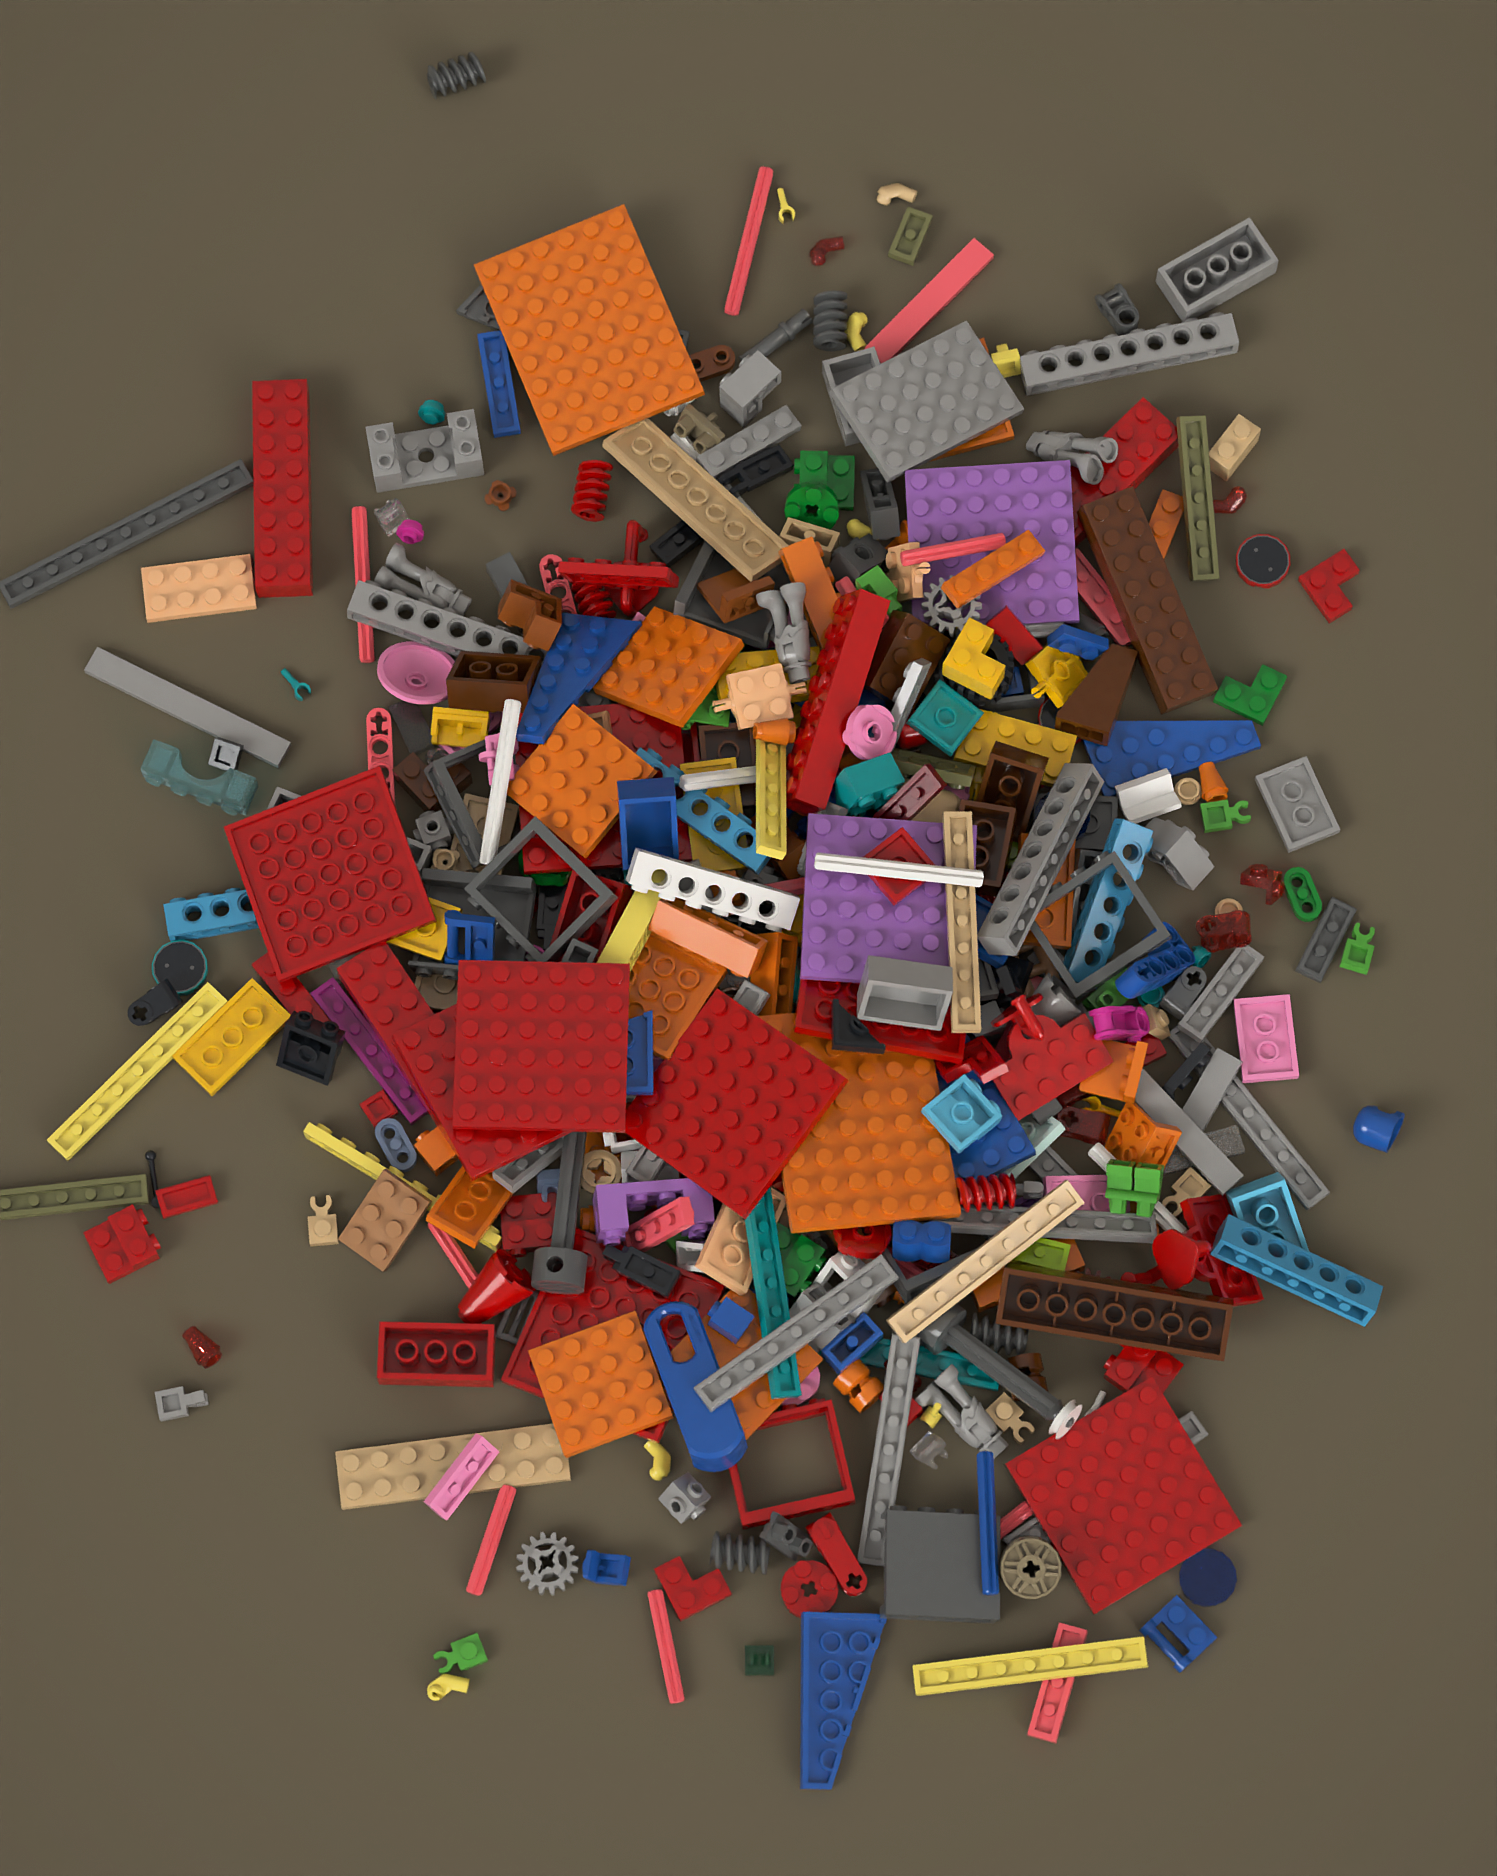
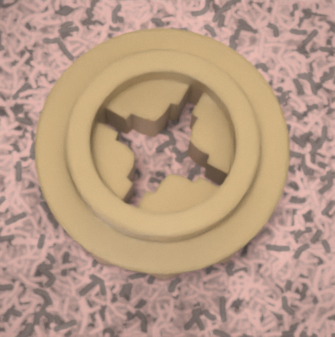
[581,1150,622,1195]

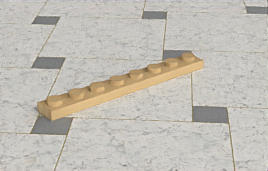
[942,811,981,1033]
[886,1180,1084,1343]

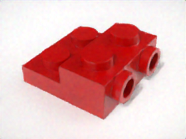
[500,1192,557,1258]
[83,1204,161,1284]
[1103,1344,1184,1393]

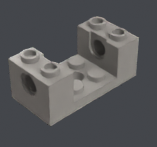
[366,409,485,493]

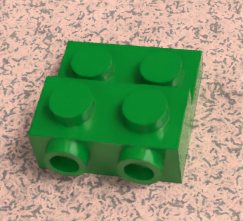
[794,451,855,511]
[776,1222,827,1301]

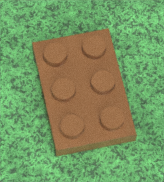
[338,1169,432,1272]

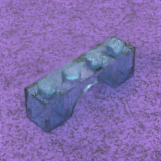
[140,739,258,816]

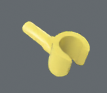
[777,188,795,223]
[919,1403,942,1429]

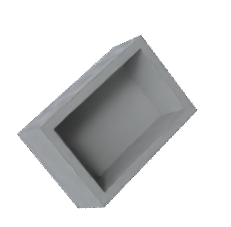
[822,347,880,446]
[857,955,953,1031]

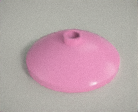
[377,641,455,705]

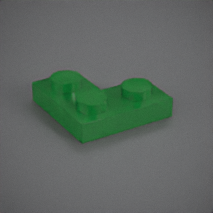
[1213,664,1287,726]

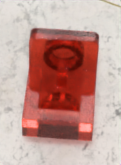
[1240,864,1285,905]

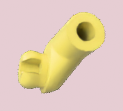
[844,312,868,352]
[847,519,879,540]
[644,1441,671,1481]
[427,1673,470,1701]

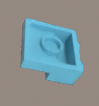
[921,1074,1002,1154]

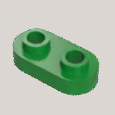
[1283,867,1322,922]

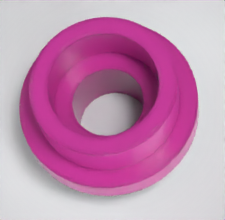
[396,520,424,544]

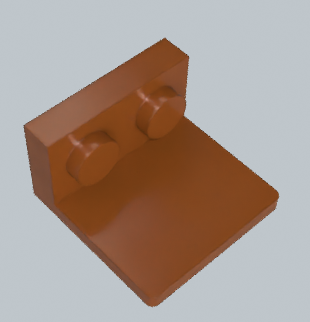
[697,568,775,624]

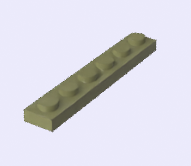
[1176,415,1220,581]
[0,1174,149,1220]

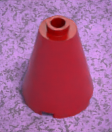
[458,1249,536,1324]

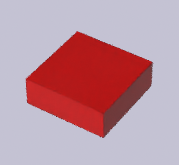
[359,1089,399,1128]

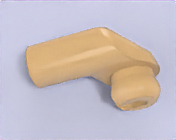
[877,183,917,205]

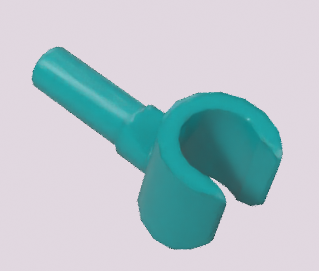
[281,668,311,701]

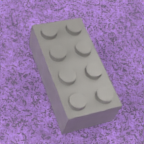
[1156,217,1279,322]

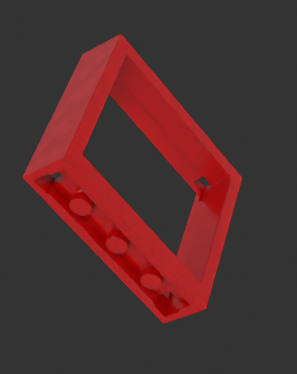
[729,1398,855,1530]

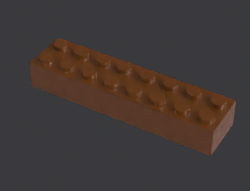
[1077,486,1218,715]
[995,1262,1234,1361]

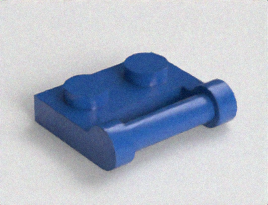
[444,910,495,965]
[1139,1595,1217,1673]

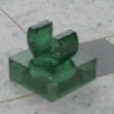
[745,1645,774,1676]

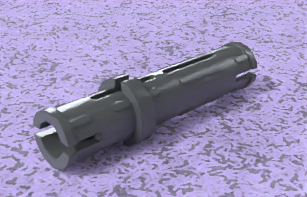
[739,309,813,362]

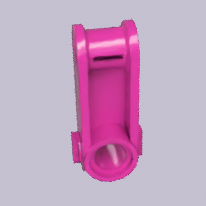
[1089,1005,1150,1042]

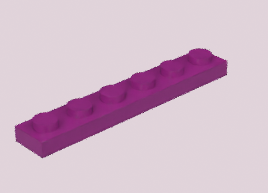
[310,977,428,1126]

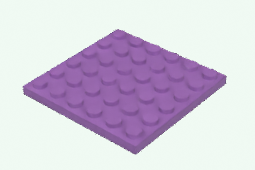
[905,460,1079,631]
[800,813,977,983]

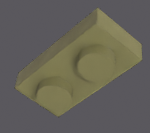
[888,207,933,266]

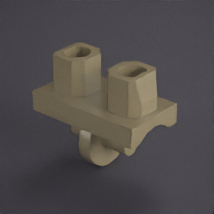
[674,403,726,454]

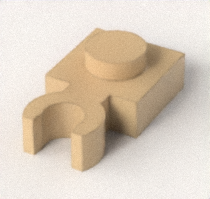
[1162,1167,1211,1218]
[308,1195,339,1247]
[985,1392,1035,1445]

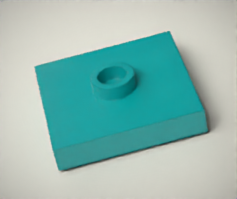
[906,679,984,757]

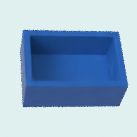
[617,777,679,870]

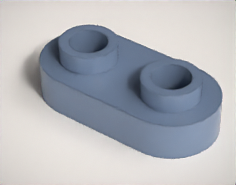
[375,1118,417,1172]

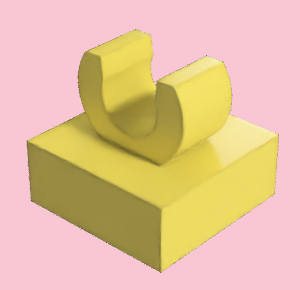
[991,344,1021,378]

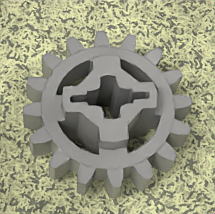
[922,575,982,637]
[516,1532,579,1596]

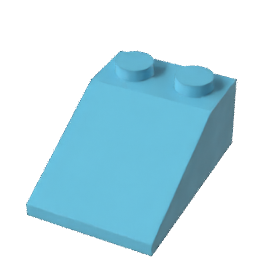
[1226,1172,1309,1251]

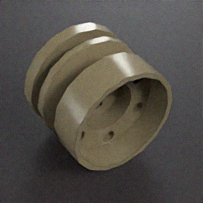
[1000,1535,1061,1599]

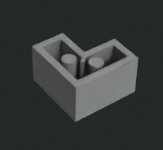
[719,350,781,428]
[1145,817,1215,891]

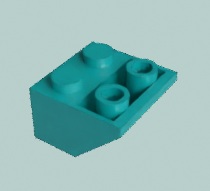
[834,752,905,817]

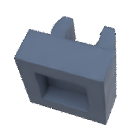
[536,1169,560,1202]

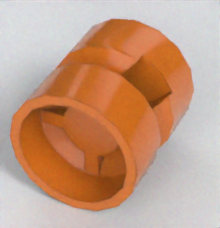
[833,1359,884,1413]

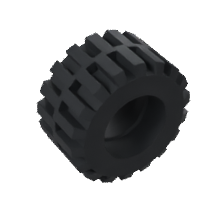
[943,634,1014,707]

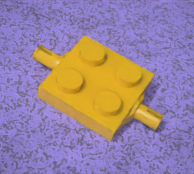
[1025,643,1088,708]

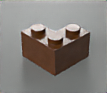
[392,752,473,812]

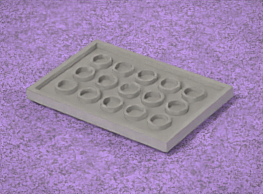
[830,320,1024,483]

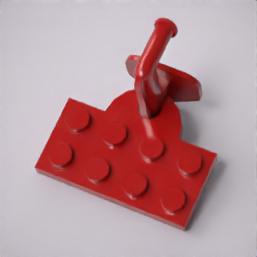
[558,520,679,617]
[991,993,1114,1121]
[1121,1194,1264,1307]

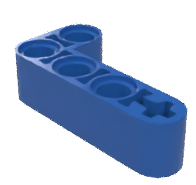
[1115,922,1195,999]

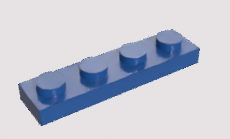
[477,330,521,438]

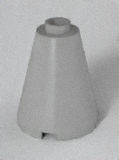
[1010,973,1087,1039]

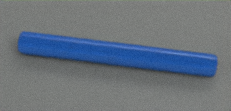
[977,1451,999,1595]

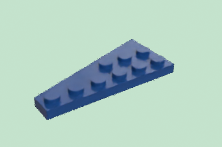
[800,1612,887,1790]

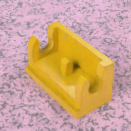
[431,707,490,748]

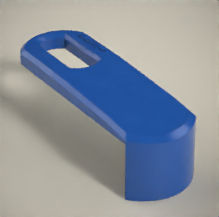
[643,1301,748,1472]

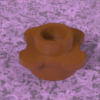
[485,480,517,511]

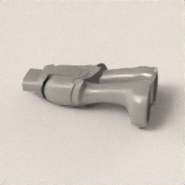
[1026,430,1118,485]
[374,543,472,616]
[756,582,812,684]
[914,1364,1009,1459]

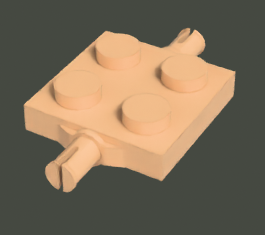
[885,542,931,603]
[712,663,807,730]

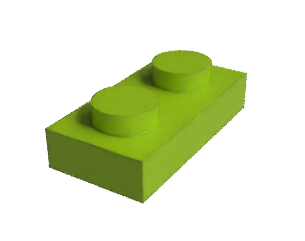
[1011,1238,1071,1271]

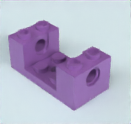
[592,1178,715,1246]

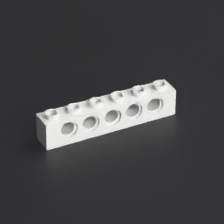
[626,848,800,933]

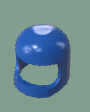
[1353,1105,1405,1153]

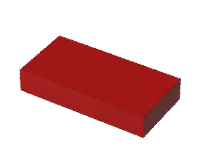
[986,605,1043,666]
[155,1175,218,1219]

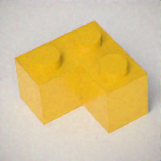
[942,617,1006,700]

